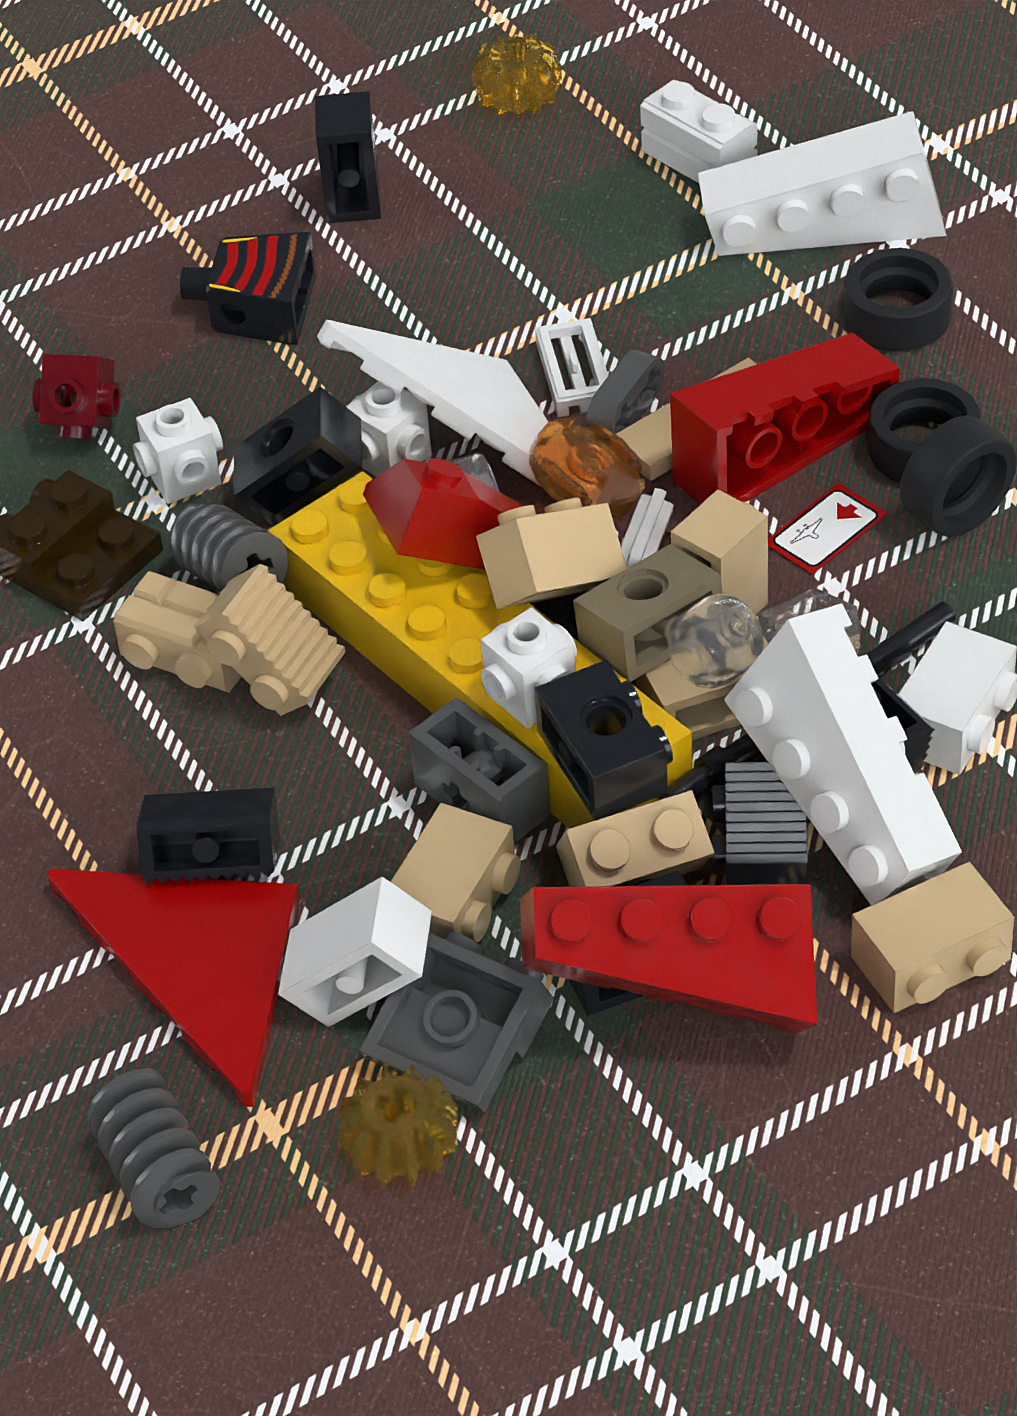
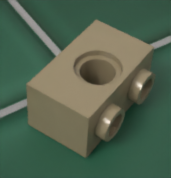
[573,544,726,682]

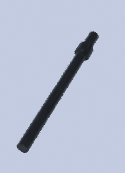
[659,602,956,800]

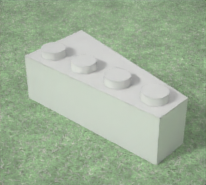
[698,111,946,256]
[724,603,962,906]

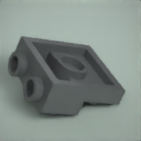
[359,931,554,1113]

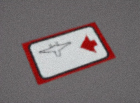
[768,483,889,575]

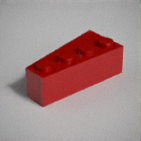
[670,332,900,504]

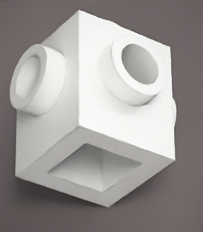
[346,381,432,477]
[133,398,223,504]
[481,607,577,729]

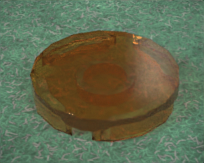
[529,418,645,518]

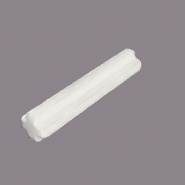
[621,488,674,569]

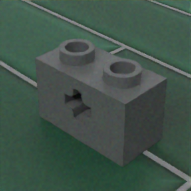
[408,697,551,844]

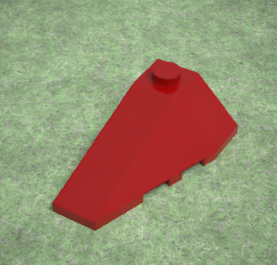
[363,458,538,570]

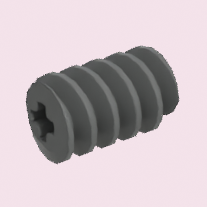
[169,504,289,592]
[87,1068,221,1228]

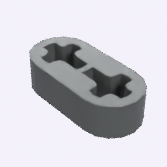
[586,349,665,442]

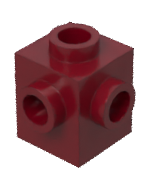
[32,354,121,439]

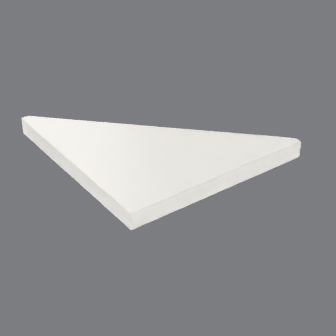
[317,319,599,507]

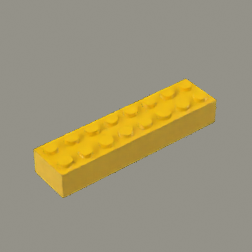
[267,471,693,829]

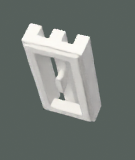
[535,318,608,417]

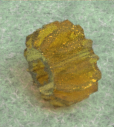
[472,32,562,117]
[338,1064,459,1188]

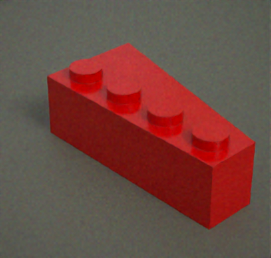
[520,884,818,1033]

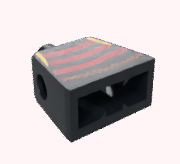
[180,232,316,345]

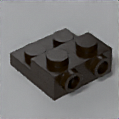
[0,470,163,621]

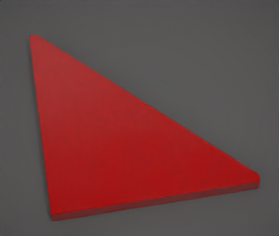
[47,868,300,1107]

